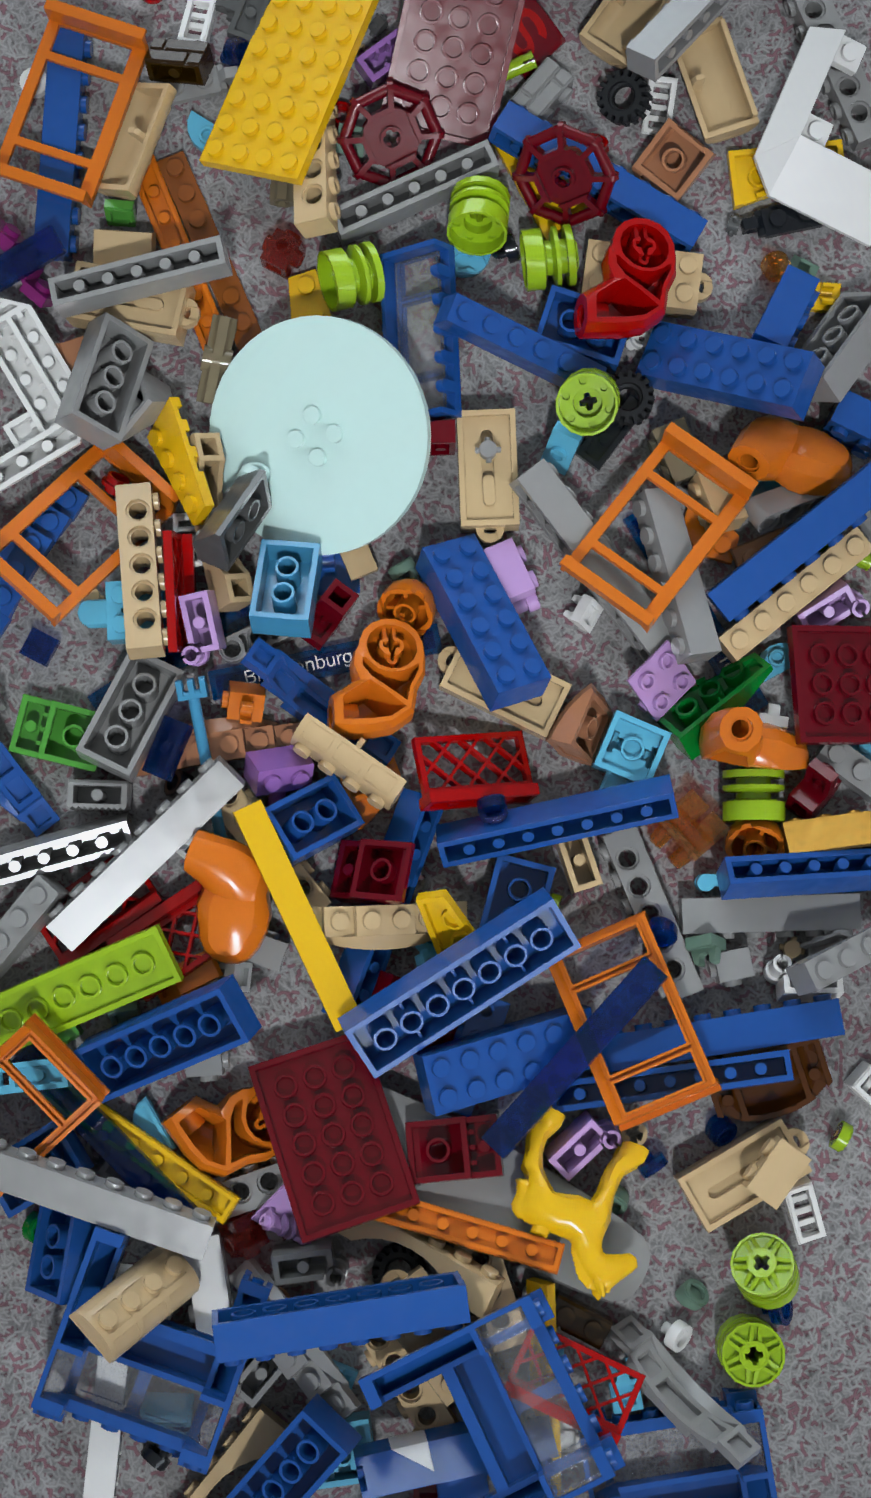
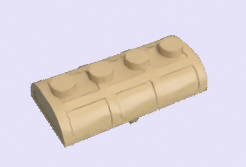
[579,0,671,69]
[677,16,759,144]
[98,82,177,201]
[290,712,407,811]
[69,1246,200,1364]

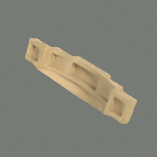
[311,901,468,950]

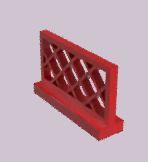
[162,530,197,653]
[411,730,540,812]
[40,855,165,965]
[106,880,212,1002]
[505,1328,646,1445]

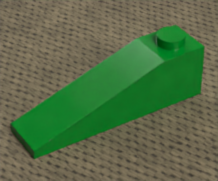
[657,652,773,761]

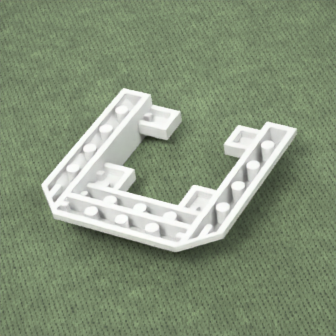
[753,26,871,247]
[0,298,82,493]

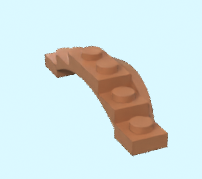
[136,717,300,777]

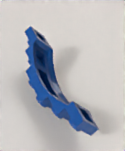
[0,486,89,638]
[240,637,401,766]
[0,740,60,837]

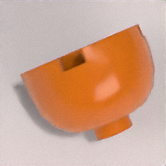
[377,578,437,637]
[725,820,785,857]

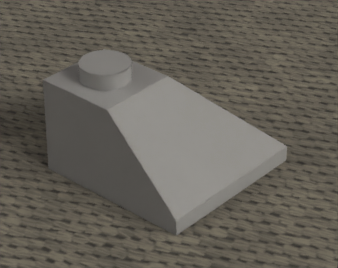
[118,371,172,444]

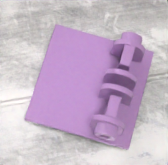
[626,640,696,722]
[251,1184,311,1245]

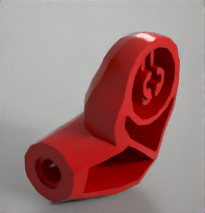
[574,218,676,339]

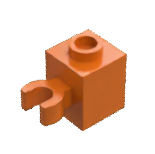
[221,680,266,725]

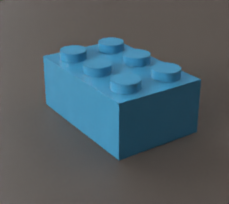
[249,539,323,638]

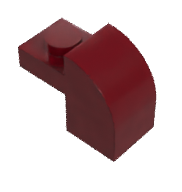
[302,578,360,651]
[785,757,842,820]

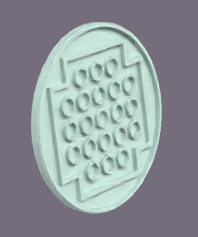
[209,315,431,555]

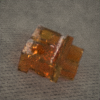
[648,788,730,869]

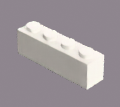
[181,1230,233,1336]

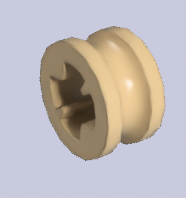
[620,1124,648,1145]

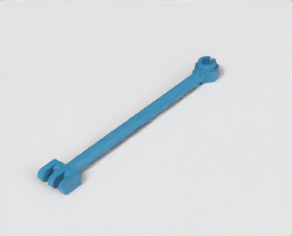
[175,675,227,838]

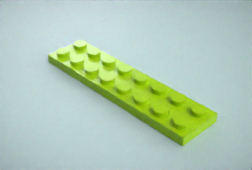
[0,924,184,1049]

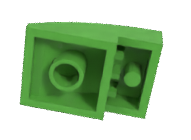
[8,694,97,772]

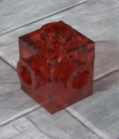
[260,228,305,280]
[217,1210,270,1260]

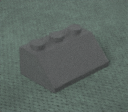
[193,469,272,572]

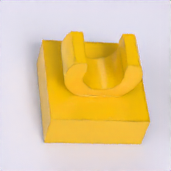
[810,282,841,313]

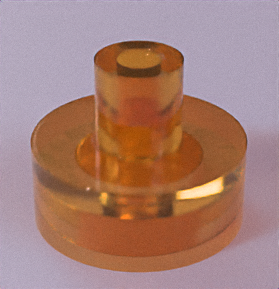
[760,251,792,282]

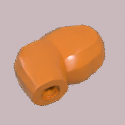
[728,415,853,496]
[327,619,425,740]
[699,707,809,770]
[183,829,272,964]
[161,1086,275,1177]

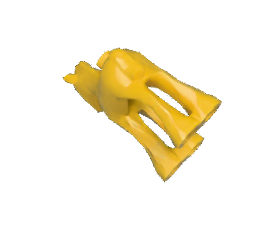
[511,1106,649,1301]

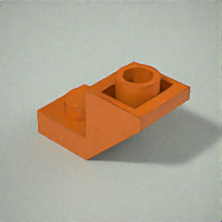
[158,951,223,1005]

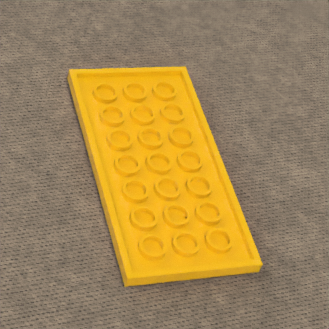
[199,0,379,186]

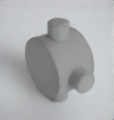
[475,437,501,463]

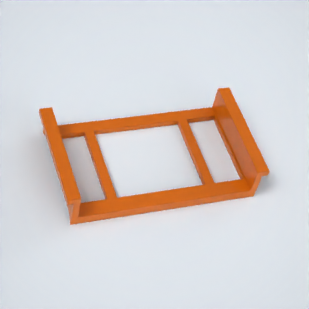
[0,0,149,208]
[559,421,759,633]
[0,442,180,627]
[549,910,722,1132]
[0,1013,110,1197]

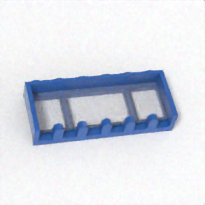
[379,238,462,422]

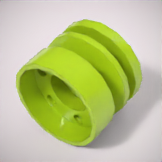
[447,175,511,256]
[519,224,579,292]
[317,241,385,312]
[556,368,620,436]
[722,766,785,823]
[730,1232,800,1310]
[715,1313,785,1388]

